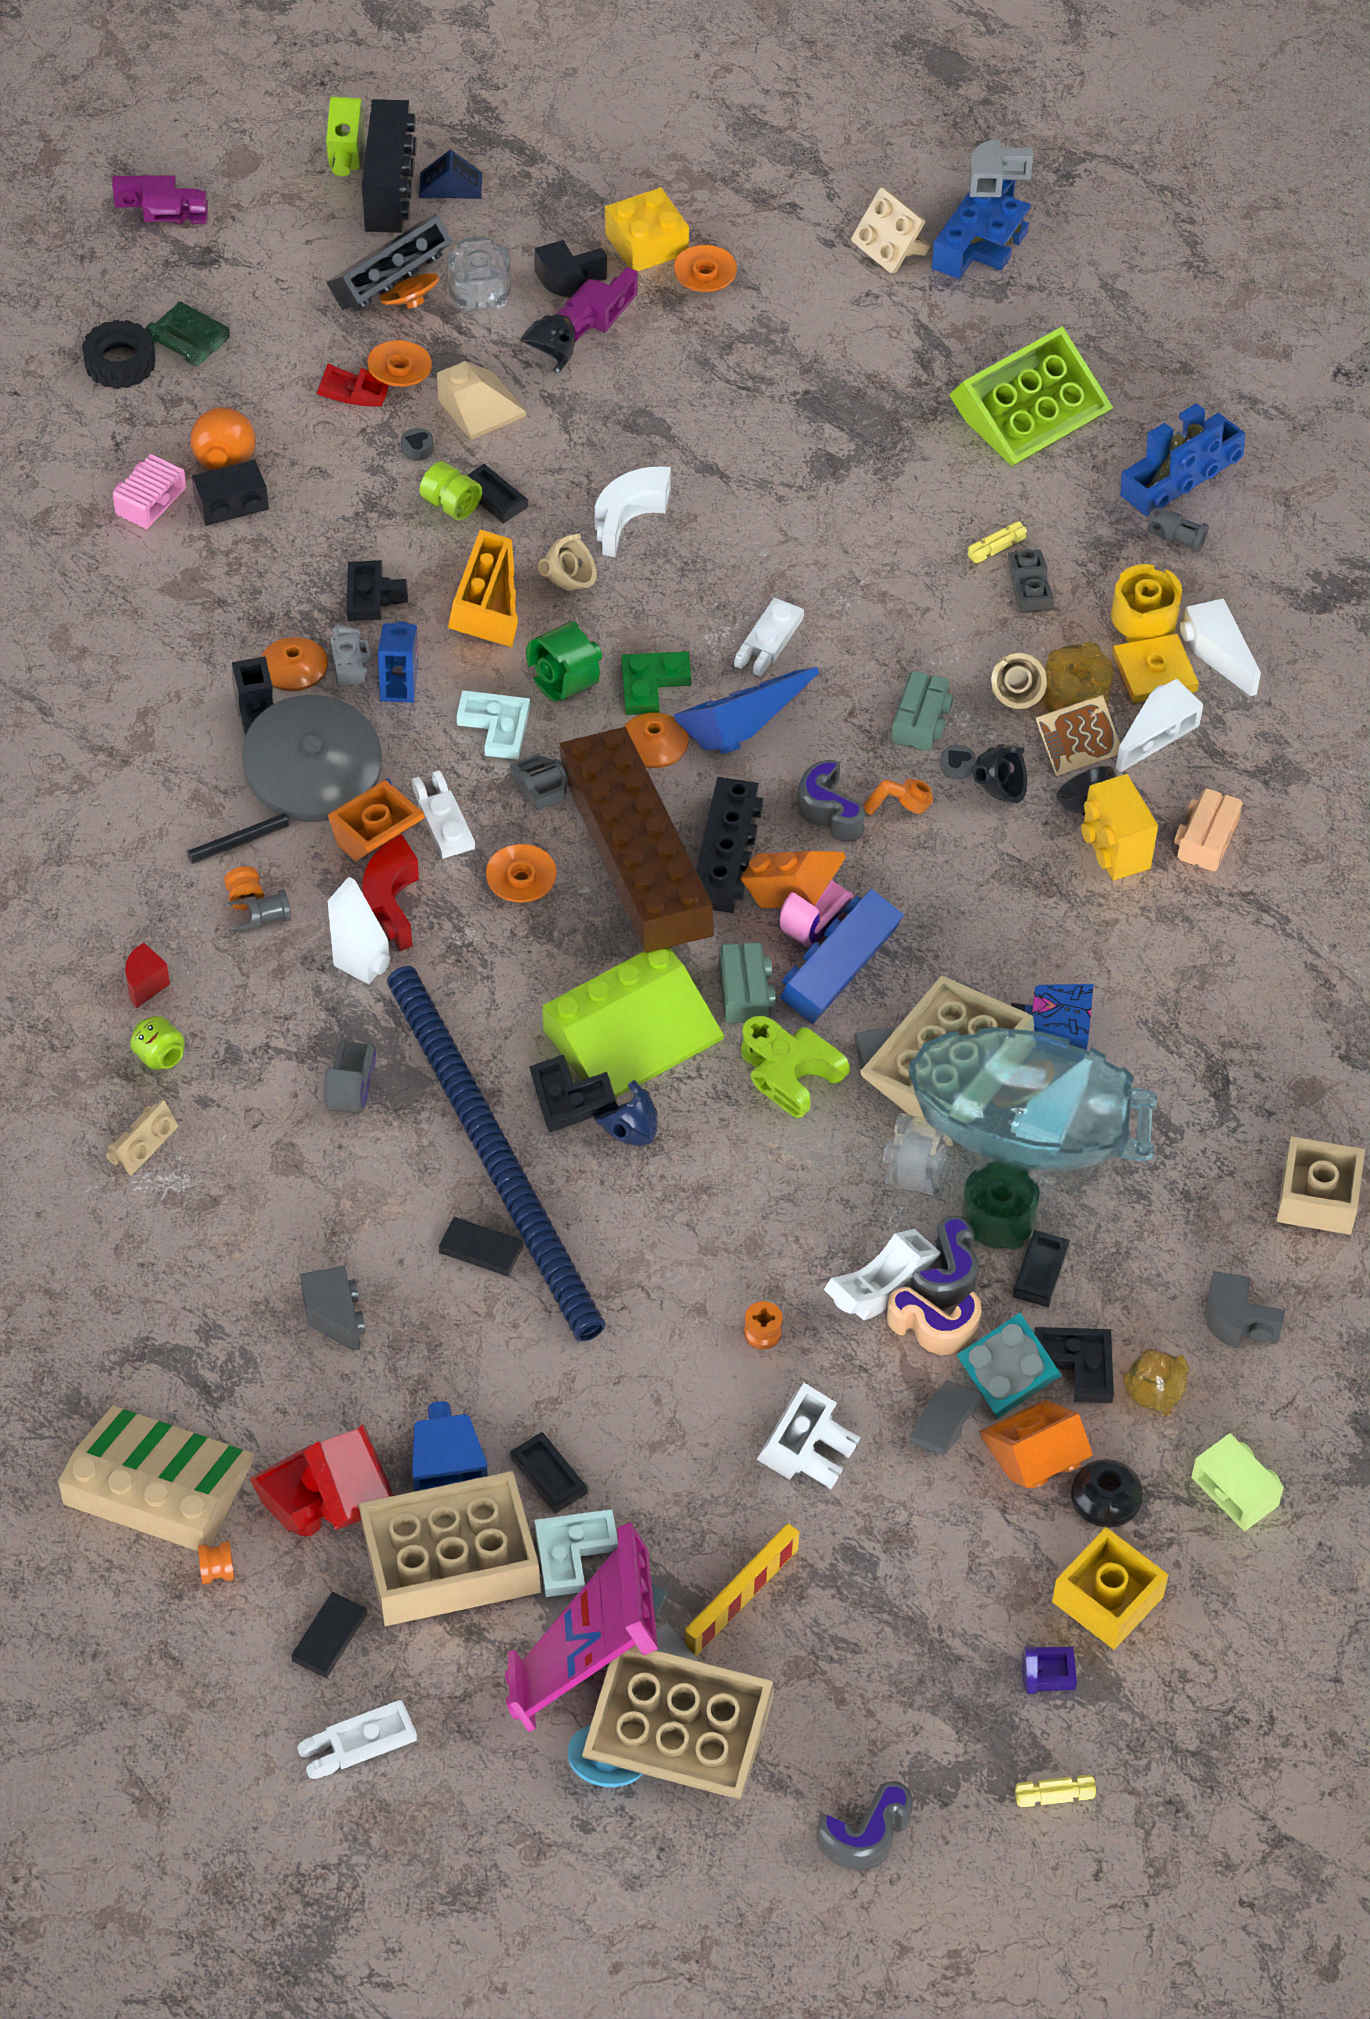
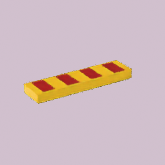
[685,1524,799,1656]

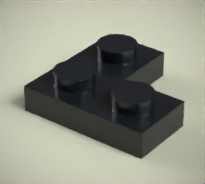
[529,1054,619,1132]
[1034,1327,1114,1403]

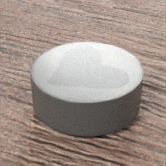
[401,428,434,460]
[940,745,976,779]

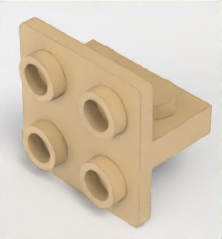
[851,187,931,273]

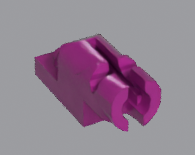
[112,175,208,224]
[556,267,638,341]

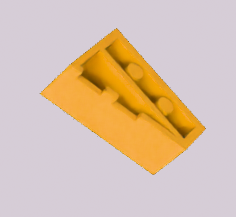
[448,529,518,648]

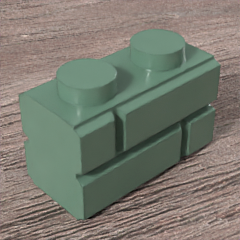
[891,671,954,751]
[719,942,776,1024]

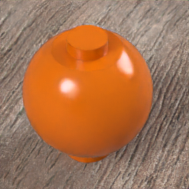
[190,407,256,470]

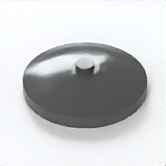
[242,695,382,822]

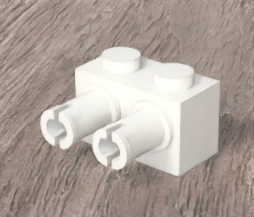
[756,1383,861,1489]

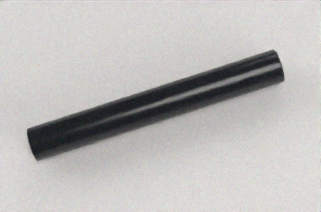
[187,813,289,864]

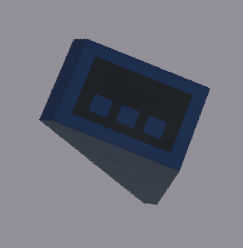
[419,149,482,199]

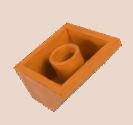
[328,780,425,862]
[740,851,846,909]
[980,1399,1093,1488]

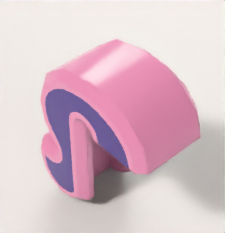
[779,880,854,947]

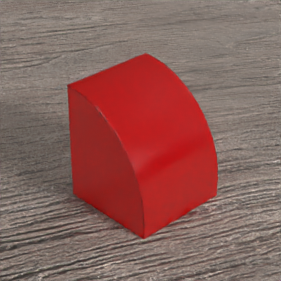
[125,942,170,1008]

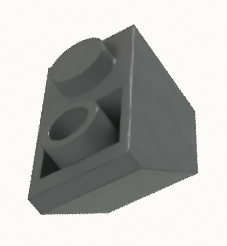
[300,1266,366,1351]

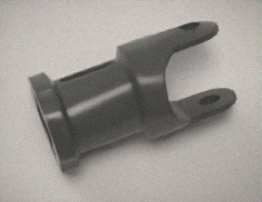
[1149,508,1209,552]
[224,889,291,931]

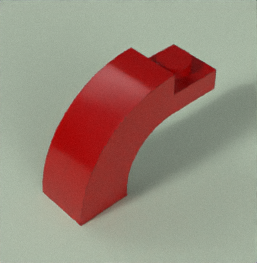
[362,834,419,951]

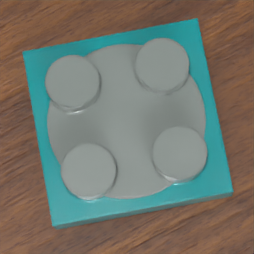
[957,1313,1062,1418]

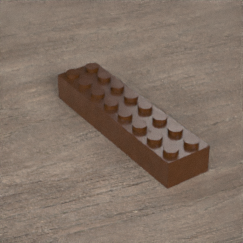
[559,727,714,953]

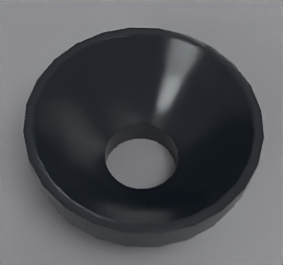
[1056,766,1117,815]
[1071,1459,1143,1528]

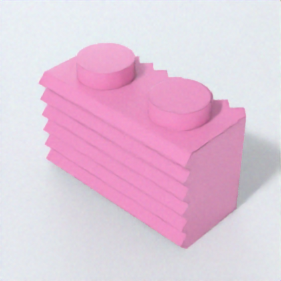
[113,454,186,530]

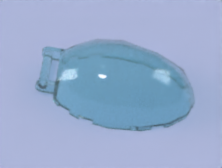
[908,1027,1157,1172]

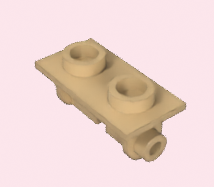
[106,1100,179,1176]

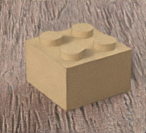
[1276,1136,1365,1235]

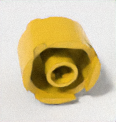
[1111,564,1182,642]

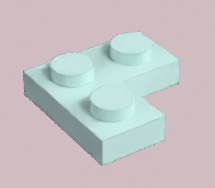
[456,690,530,760]
[534,1509,618,1597]

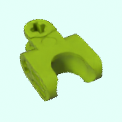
[741,1016,850,1118]

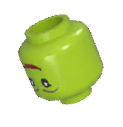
[130,1016,185,1070]

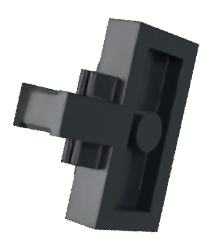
[346,560,408,621]

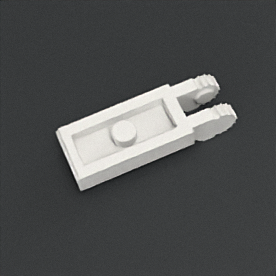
[734,598,804,677]
[411,770,475,859]
[297,1700,417,1779]

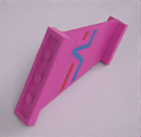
[505,1522,658,1732]

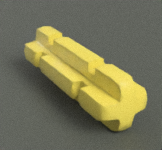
[967,521,1027,563]
[1015,1774,1096,1807]

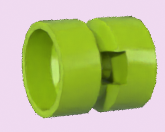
[419,461,482,521]

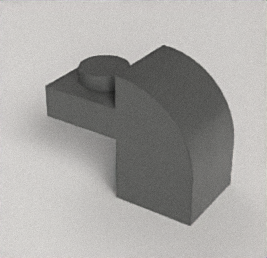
[1205,1271,1285,1348]

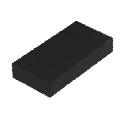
[467,464,528,524]
[439,1217,523,1277]
[1012,1230,1070,1307]
[510,1432,587,1514]
[291,1592,367,1678]

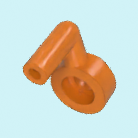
[863,779,933,815]

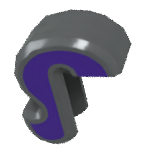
[798,759,865,842]
[324,1040,376,1114]
[911,1216,979,1307]
[817,1781,913,1871]

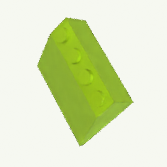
[949,326,1113,466]
[542,948,724,1098]

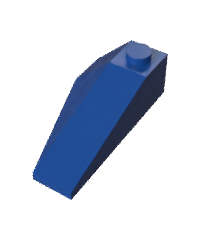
[674,667,819,754]

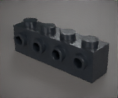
[326,215,453,310]
[696,777,764,913]

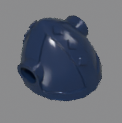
[594,1080,658,1146]

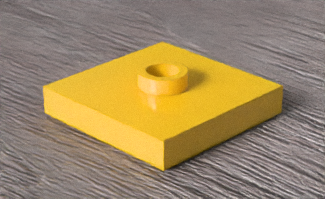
[1112,633,1199,704]

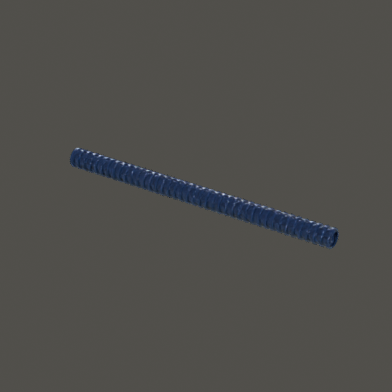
[387,966,606,1341]

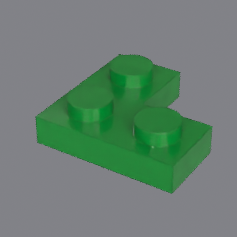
[621,651,691,715]

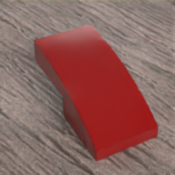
[316,363,389,407]

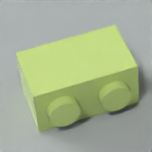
[1191,1433,1284,1532]

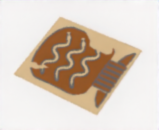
[1035,695,1120,776]

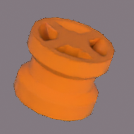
[224,866,265,911]
[744,1301,783,1349]
[198,1541,234,1585]

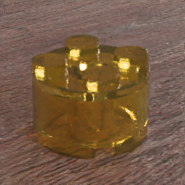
[1042,642,1114,713]

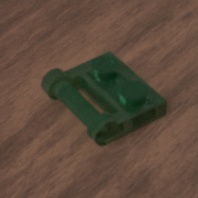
[146,301,230,367]

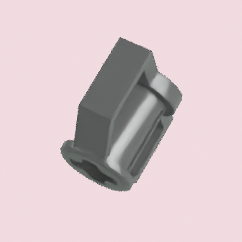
[509,754,568,810]

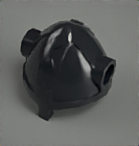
[519,314,576,374]
[973,744,1027,803]

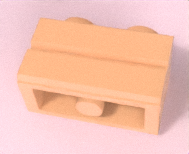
[1174,788,1243,872]

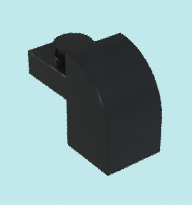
[534,240,607,297]
[232,656,274,736]

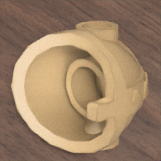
[538,533,597,591]
[991,652,1047,709]

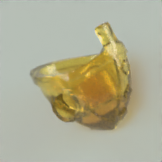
[1123,1348,1189,1417]

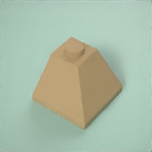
[437,361,527,441]

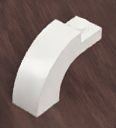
[595,467,671,557]
[824,1229,941,1320]

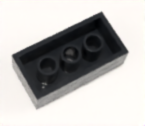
[362,99,417,233]

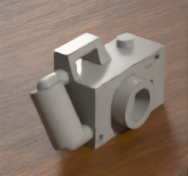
[330,624,371,686]

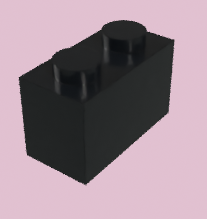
[192,459,269,526]

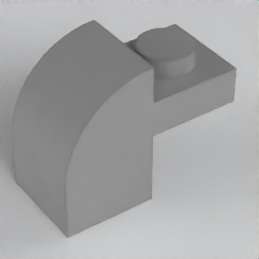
[969,139,1033,197]

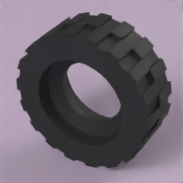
[82,320,156,389]

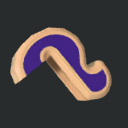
[886,1287,982,1356]

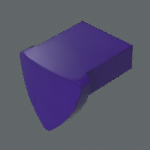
[1022,1646,1077,1694]

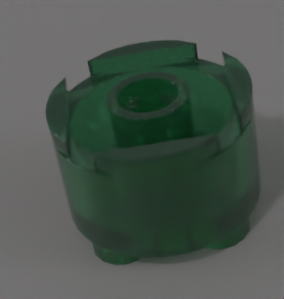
[961,1161,1040,1249]

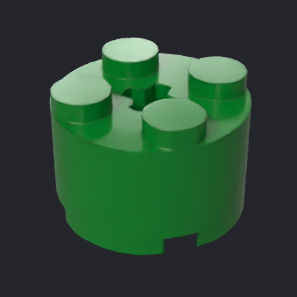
[526,621,602,701]

